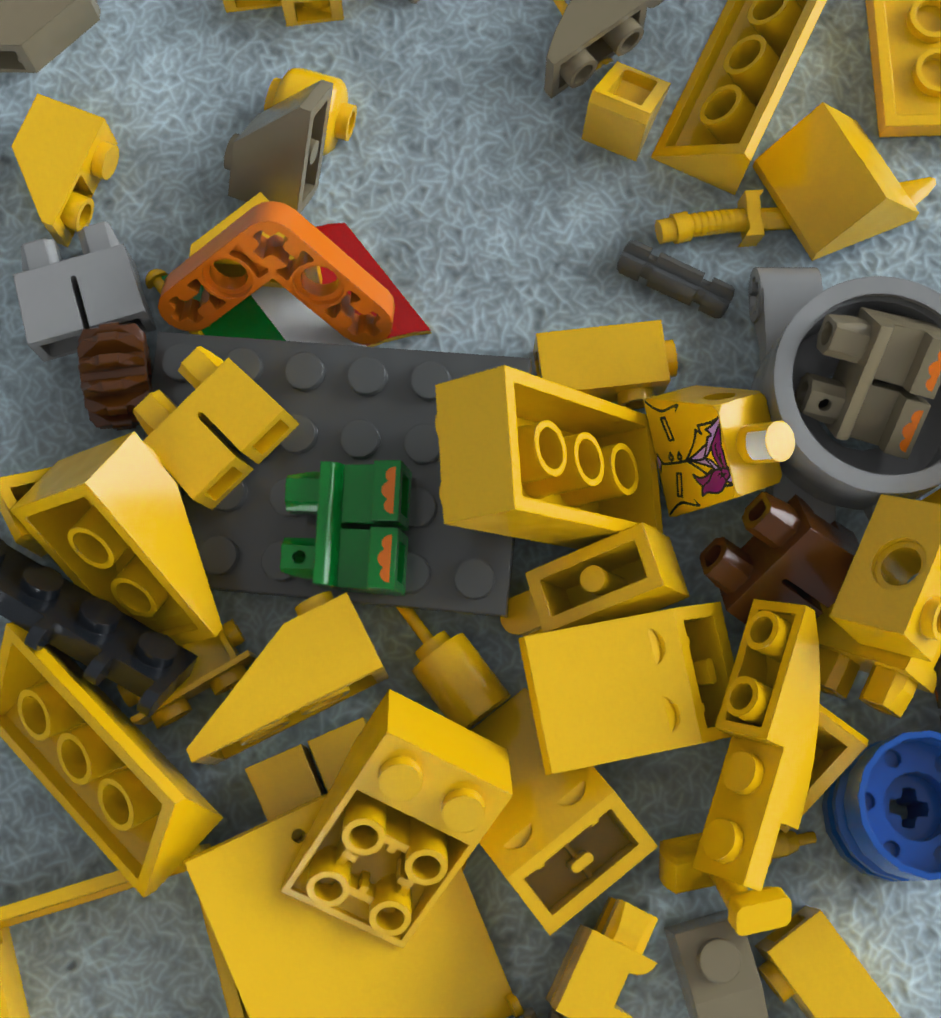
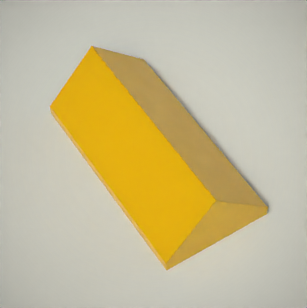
[651,0,827,195]
[0,622,223,898]

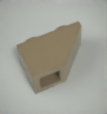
[0,0,100,73]

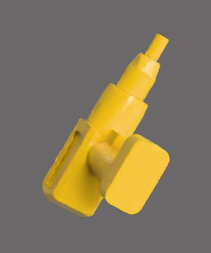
[659,830,817,936]

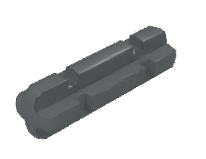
[617,240,735,318]

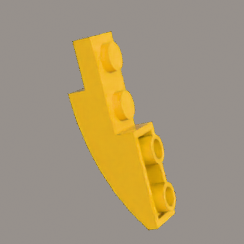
[692,599,821,892]

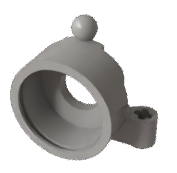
[748,267,941,524]

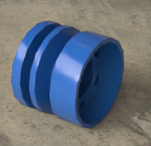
[822,730,941,882]

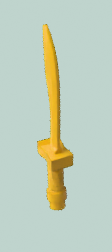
[655,177,936,247]

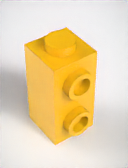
[533,320,678,410]
[755,906,901,1018]

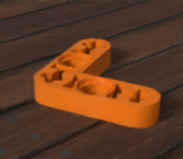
[158,201,395,345]

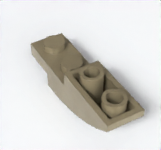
[544,0,664,99]

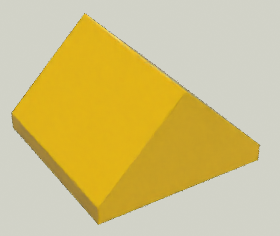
[752,102,919,261]

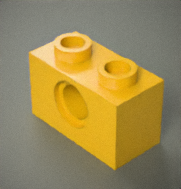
[829,494,941,662]

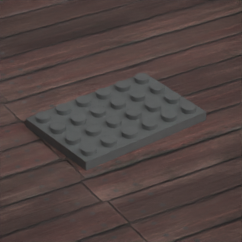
[143,332,532,618]

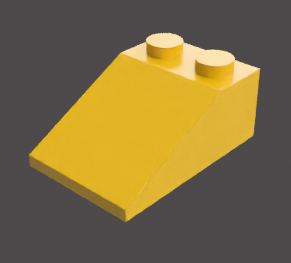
[10,431,223,645]
[186,591,389,765]

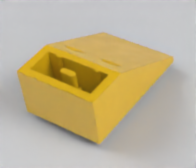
[518,601,734,775]
[471,688,658,936]
[281,689,513,949]

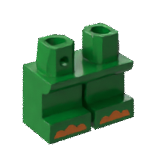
[280,460,412,596]

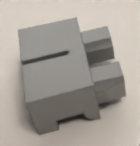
[13,221,157,362]

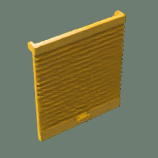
[183,792,524,1018]

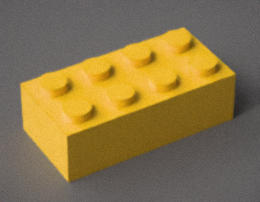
[435,365,663,549]

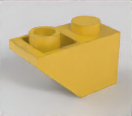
[11,93,119,247]

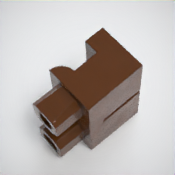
[699,492,859,625]

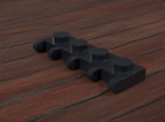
[0,538,198,717]

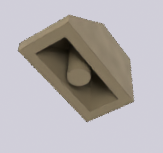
[224,80,334,214]

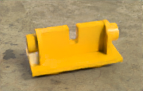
[117,619,257,729]

